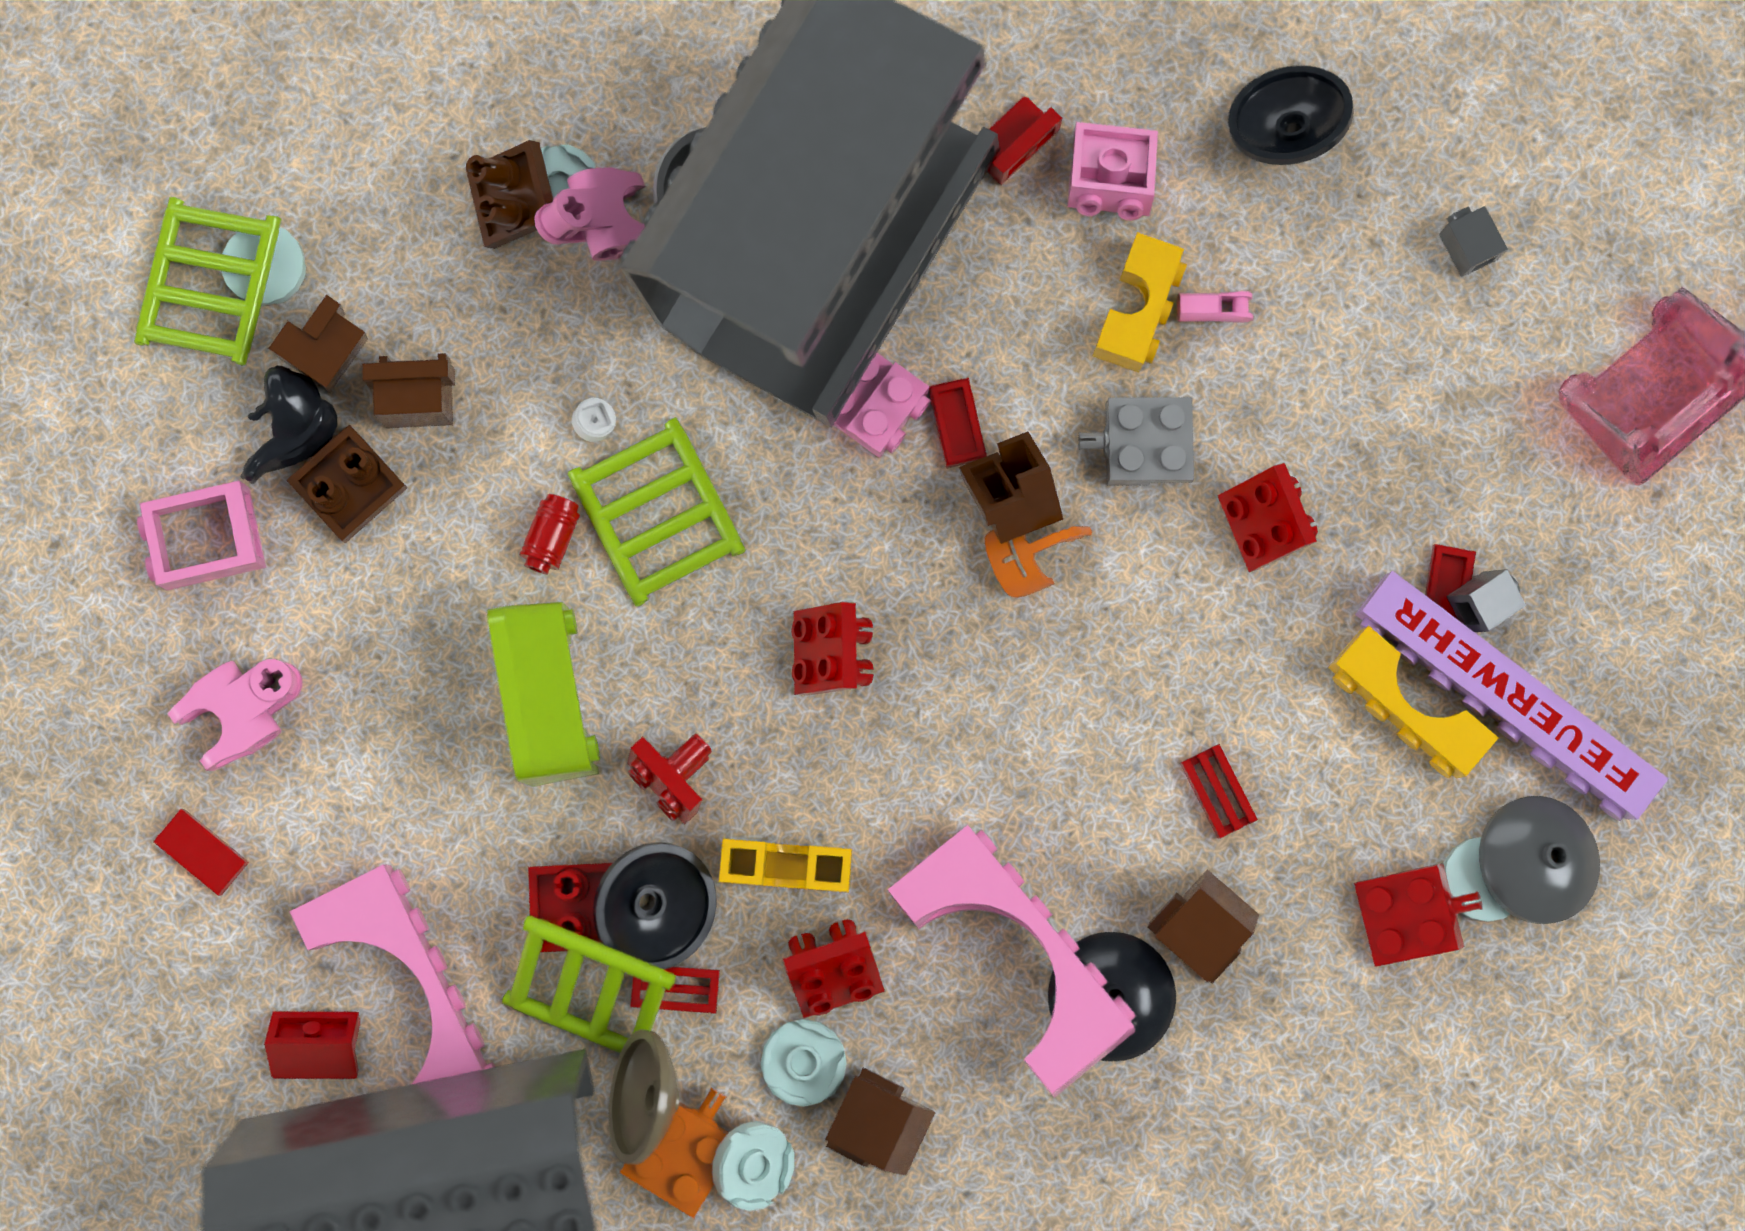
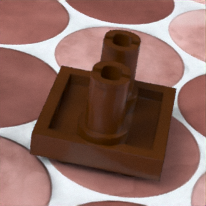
[466,140,553,249]
[286,424,408,544]

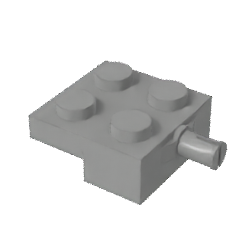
[1078,397,1194,486]

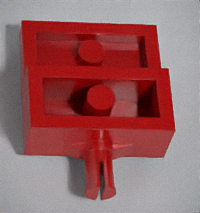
[1354,863,1483,967]

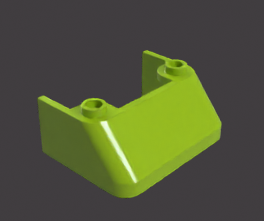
[487,602,600,787]

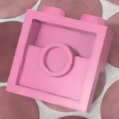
[1067,122,1158,221]
[834,353,931,458]

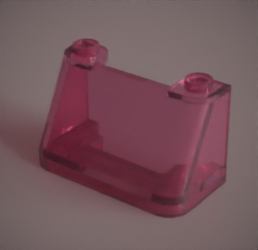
[1559,286,1745,486]

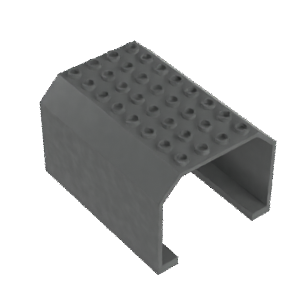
[620,0,1000,428]
[201,1049,597,1231]

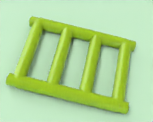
[134,197,281,366]
[567,417,746,607]
[502,915,676,1053]

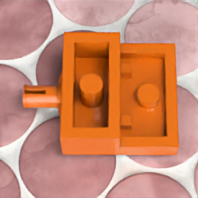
[619,1087,729,1219]

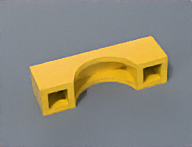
[1328,625,1499,779]

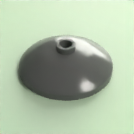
[1479,796,1600,924]

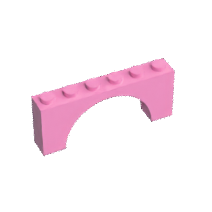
[888,825,1136,1098]
[289,864,496,1085]

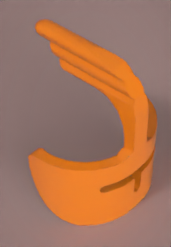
[985,526,1092,598]

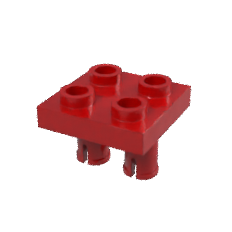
[1217,463,1318,572]
[791,602,874,695]
[627,733,712,825]
[528,863,613,953]
[783,919,885,1018]

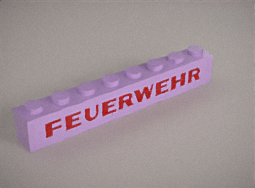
[1355,571,1669,821]

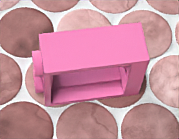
[137,481,266,591]

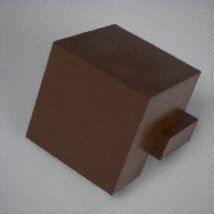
[268,295,368,393]
[362,353,455,428]
[959,431,1064,544]
[1147,869,1259,984]
[825,1068,936,1175]

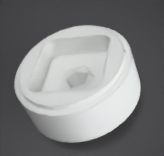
[572,398,616,442]

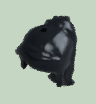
[241,365,337,484]

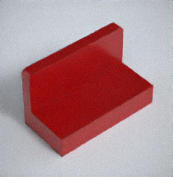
[987,96,1062,185]
[264,1011,360,1079]

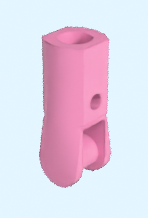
[1177,291,1253,323]

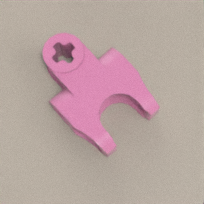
[534,167,645,261]
[168,659,302,771]

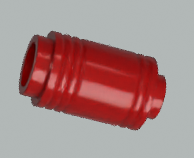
[519,494,580,575]

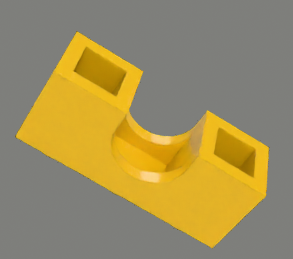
[1092,232,1187,373]
[719,839,852,893]

